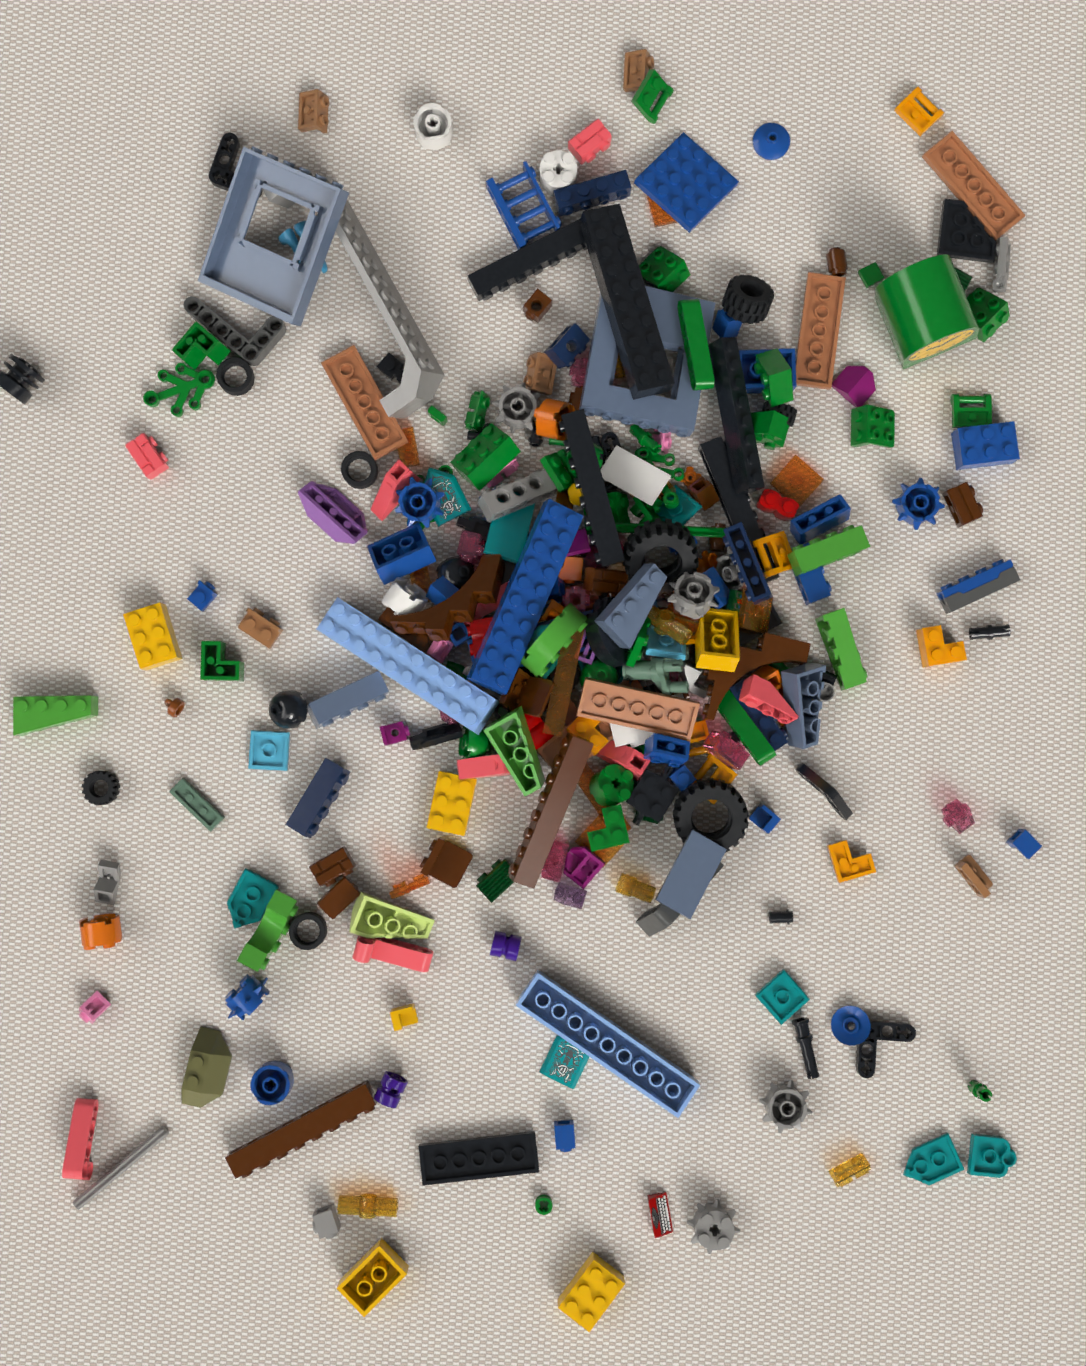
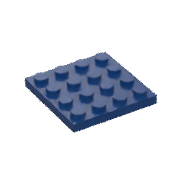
[634,132,739,233]

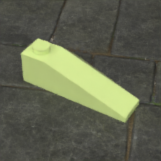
[349,891,435,939]

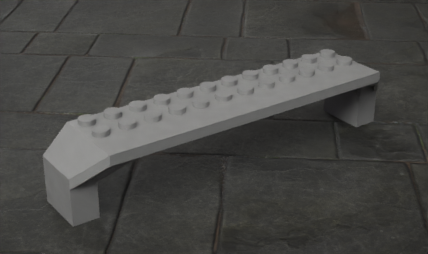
[262,166,444,419]

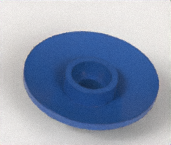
[753,123,790,160]
[831,1006,871,1046]

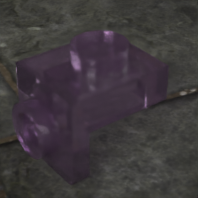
[554,882,587,909]

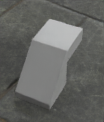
[680,660,707,699]
[94,860,121,905]

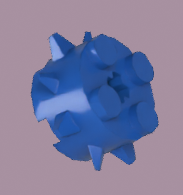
[395,477,445,528]
[892,478,945,530]
[225,974,270,1020]

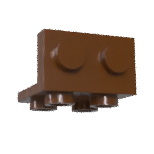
[499,668,554,717]
[419,837,473,888]

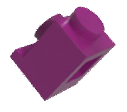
[380,721,410,746]

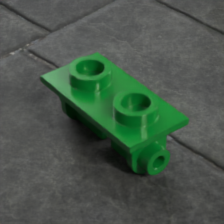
[464,390,490,432]

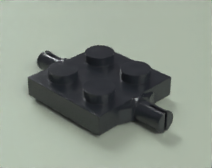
[626,766,679,826]

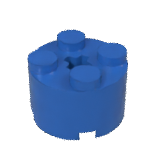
[250,1060,294,1105]

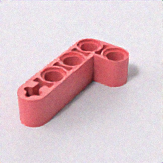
[352,936,433,972]
[62,1098,99,1180]

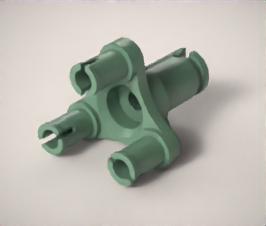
[622,647,689,695]

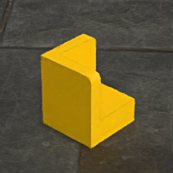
[390,1003,418,1031]

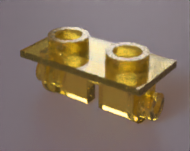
[828,1153,871,1188]

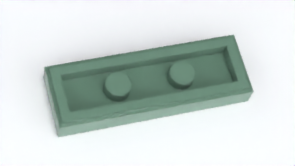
[169,778,225,832]

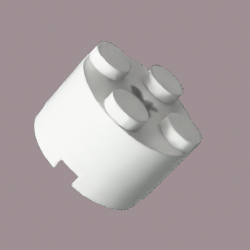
[413,103,453,150]
[539,150,577,196]
[381,577,428,615]

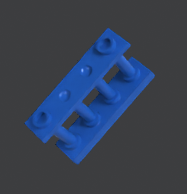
[486,161,562,250]

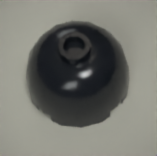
[436,556,475,589]
[269,690,308,729]

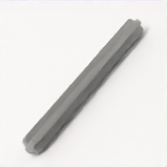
[73,1126,169,1210]

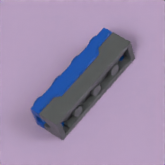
[936,559,1020,614]

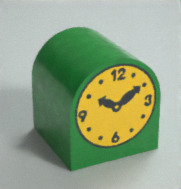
[875,254,979,370]

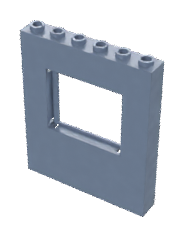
[198,146,349,327]
[579,286,715,437]

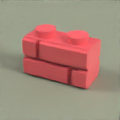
[568,119,612,165]
[125,433,169,480]

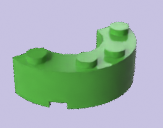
[520,603,588,677]
[237,890,299,972]

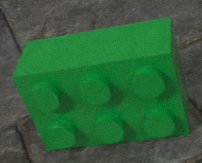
[450,423,521,491]

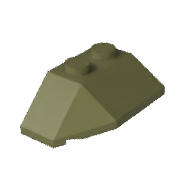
[181,1026,232,1108]

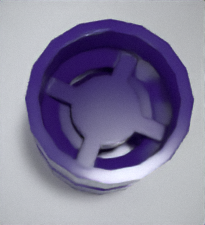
[490,930,522,961]
[374,1071,408,1108]

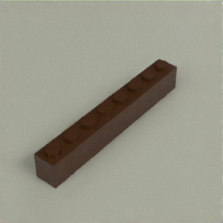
[508,732,594,889]
[225,1080,377,1179]

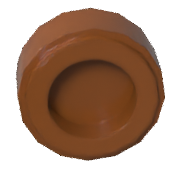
[165,698,185,718]

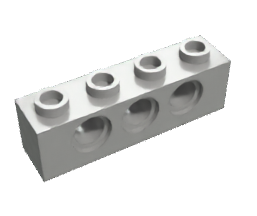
[478,469,557,522]

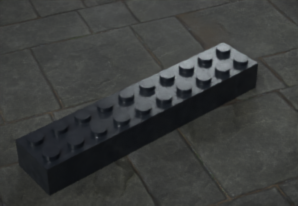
[579,203,675,400]

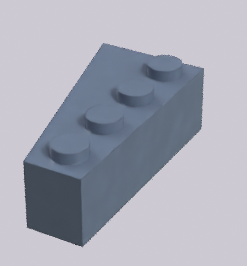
[595,563,667,649]
[781,662,826,749]
[307,671,389,729]

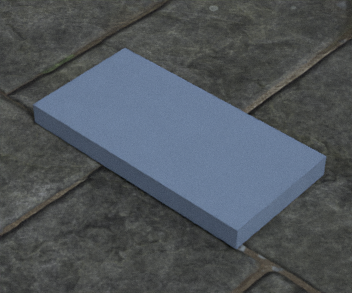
[655,830,727,919]

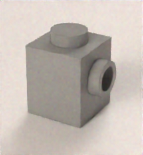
[312,1204,341,1239]

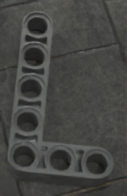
[183,296,287,366]
[636,862,724,937]

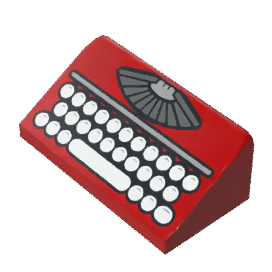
[647,1192,673,1238]

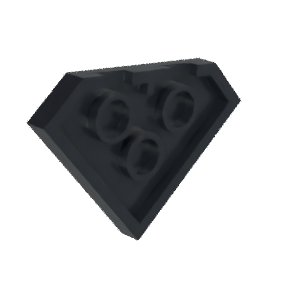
[936,199,997,263]

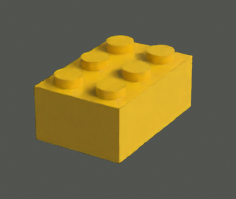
[123,602,183,671]
[695,608,740,672]
[426,771,478,836]
[336,1238,409,1317]
[557,1252,625,1333]

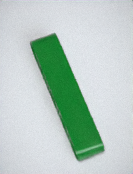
[677,299,714,391]
[708,690,777,766]

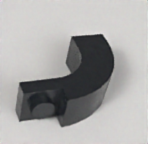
[585,597,629,668]

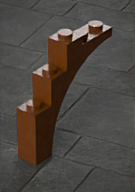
[390,554,506,641]
[702,633,811,721]

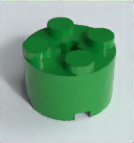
[589,764,634,807]

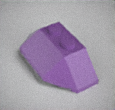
[298,481,368,544]

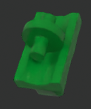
[630,496,662,524]

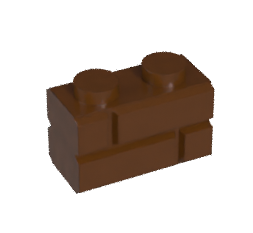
[942,482,983,528]
[583,567,628,597]
[309,846,356,887]

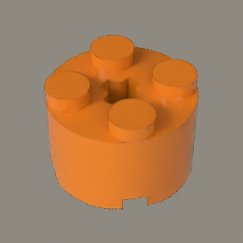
[534,398,575,441]
[79,913,122,950]

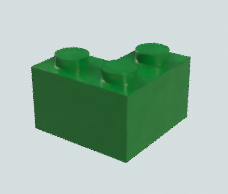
[172,321,231,370]
[754,348,794,407]
[751,410,789,450]
[200,641,244,682]
[587,804,630,852]

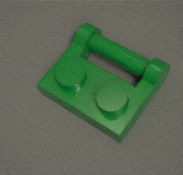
[631,69,674,124]
[950,394,992,428]
[540,449,575,493]
[626,617,651,667]

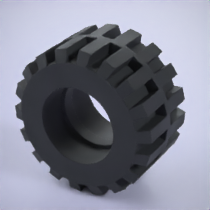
[722,274,774,324]

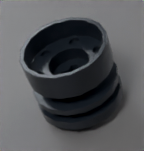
[0,354,45,405]

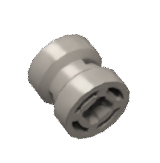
[820,682,835,702]

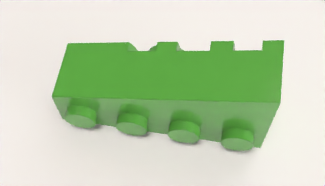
[787,525,871,576]
[815,608,867,691]
[13,695,98,736]
[484,706,546,796]

